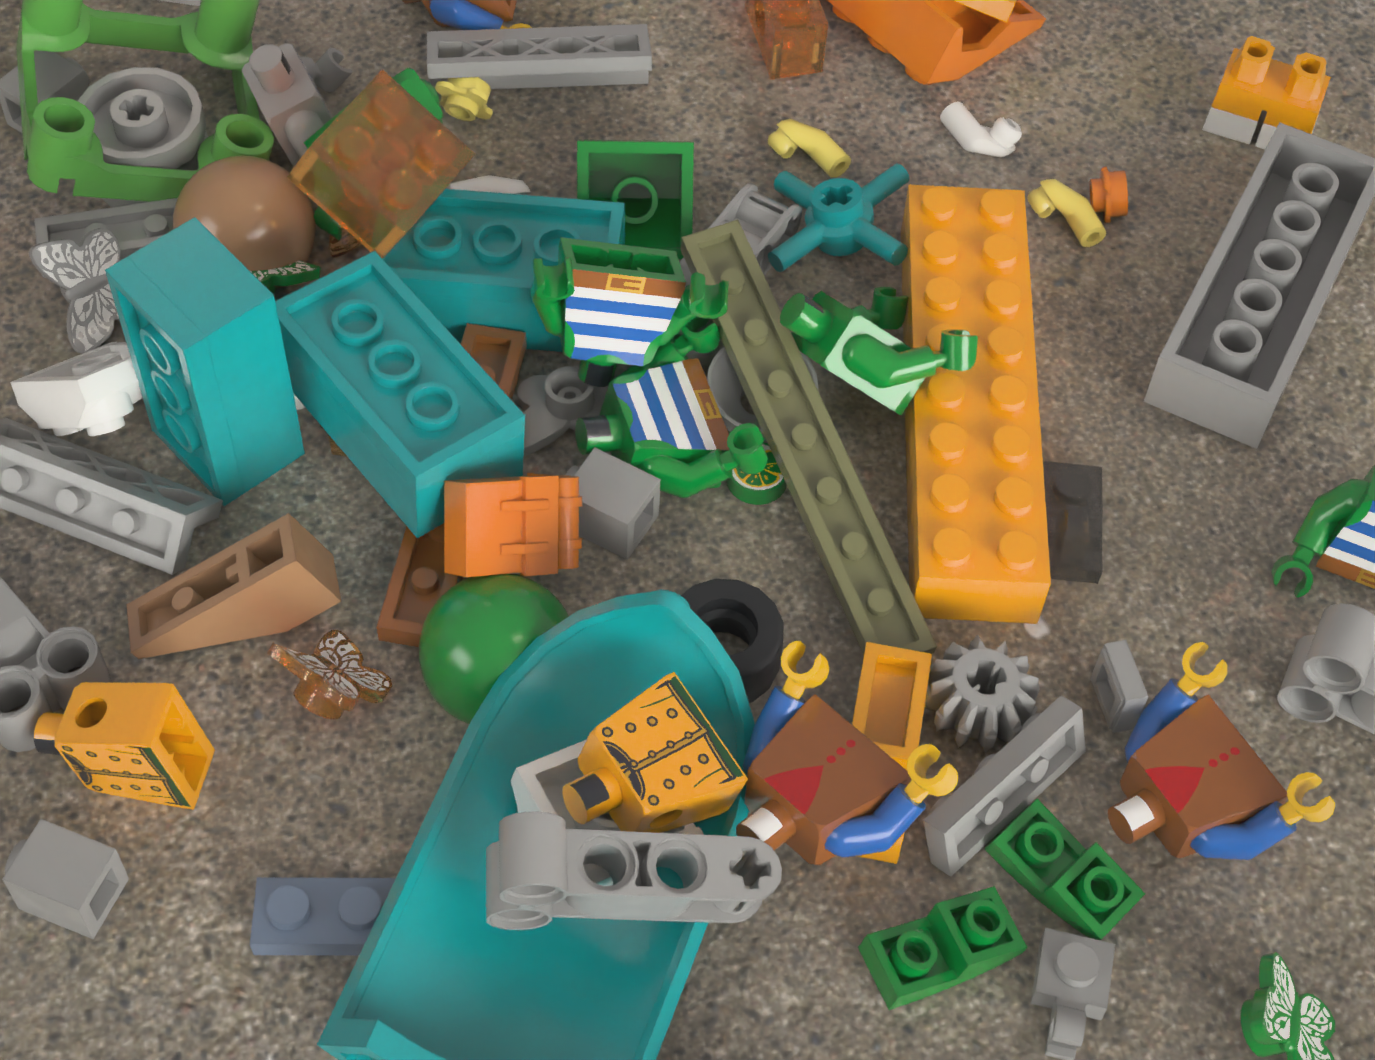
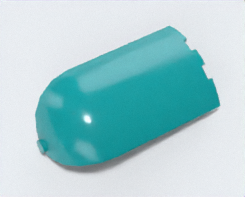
[317,589,755,1060]

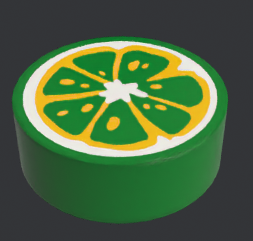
[726,442,787,505]

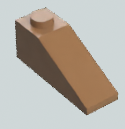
[126,513,342,659]

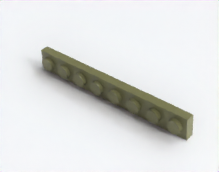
[680,219,937,656]

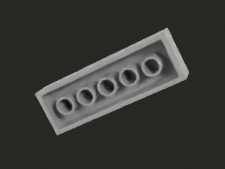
[1143,122,1375,449]

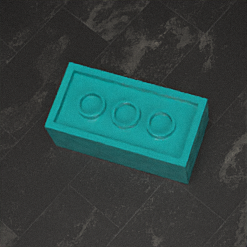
[372,184,625,352]
[105,217,305,506]
[275,251,525,538]

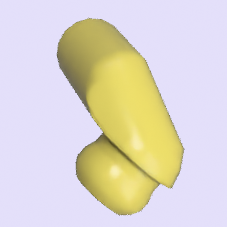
[768,119,851,178]
[1027,179,1106,247]

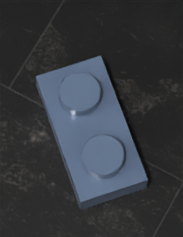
[250,877,396,955]

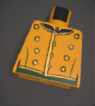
[562,672,748,833]
[34,682,215,810]

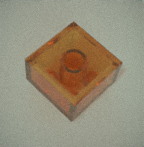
[287,69,475,259]

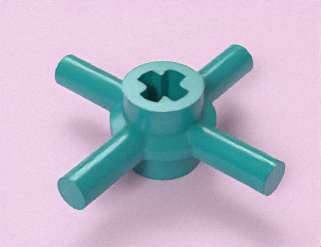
[768,163,910,272]

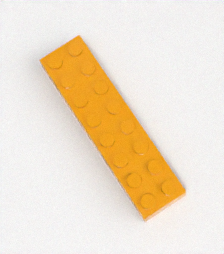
[901,184,1051,624]

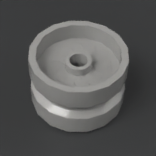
[78,67,208,207]

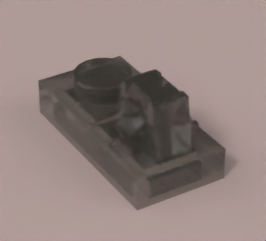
[1043,461,1103,584]

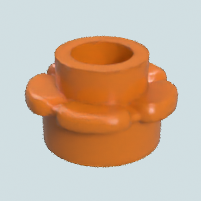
[1089,167,1128,223]

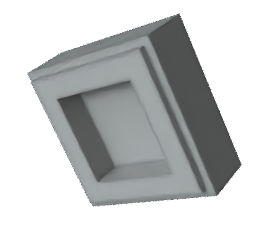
[1090,640,1149,733]

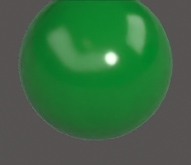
[419,573,569,724]

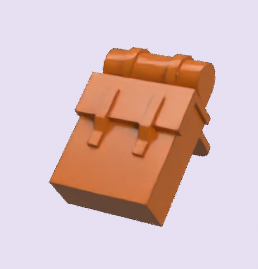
[444,473,582,577]

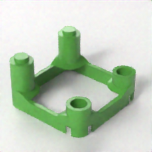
[16,0,274,202]

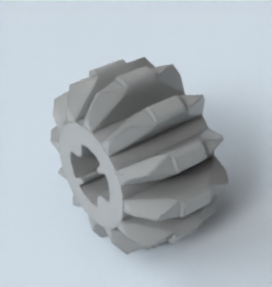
[925,635,1040,753]

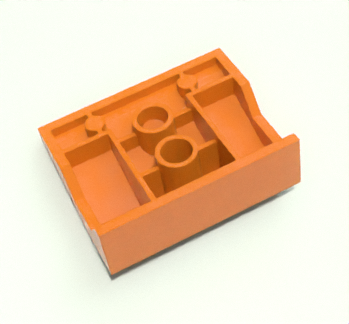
[827,0,1046,85]

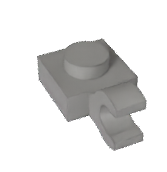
[1030,928,1115,1060]

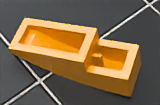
[851,642,932,864]

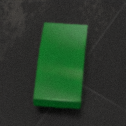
[984,798,1145,940]
[858,886,1027,1010]

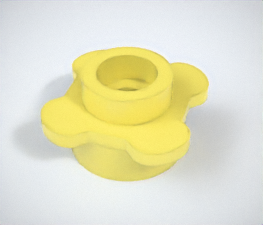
[435,77,493,121]

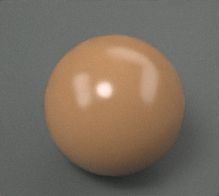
[173,156,316,289]

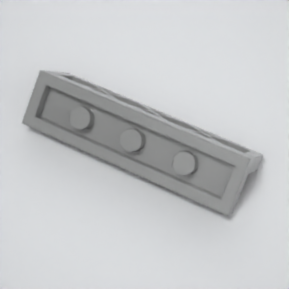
[427,24,652,89]
[0,417,223,575]

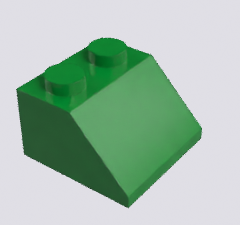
[577,140,694,259]

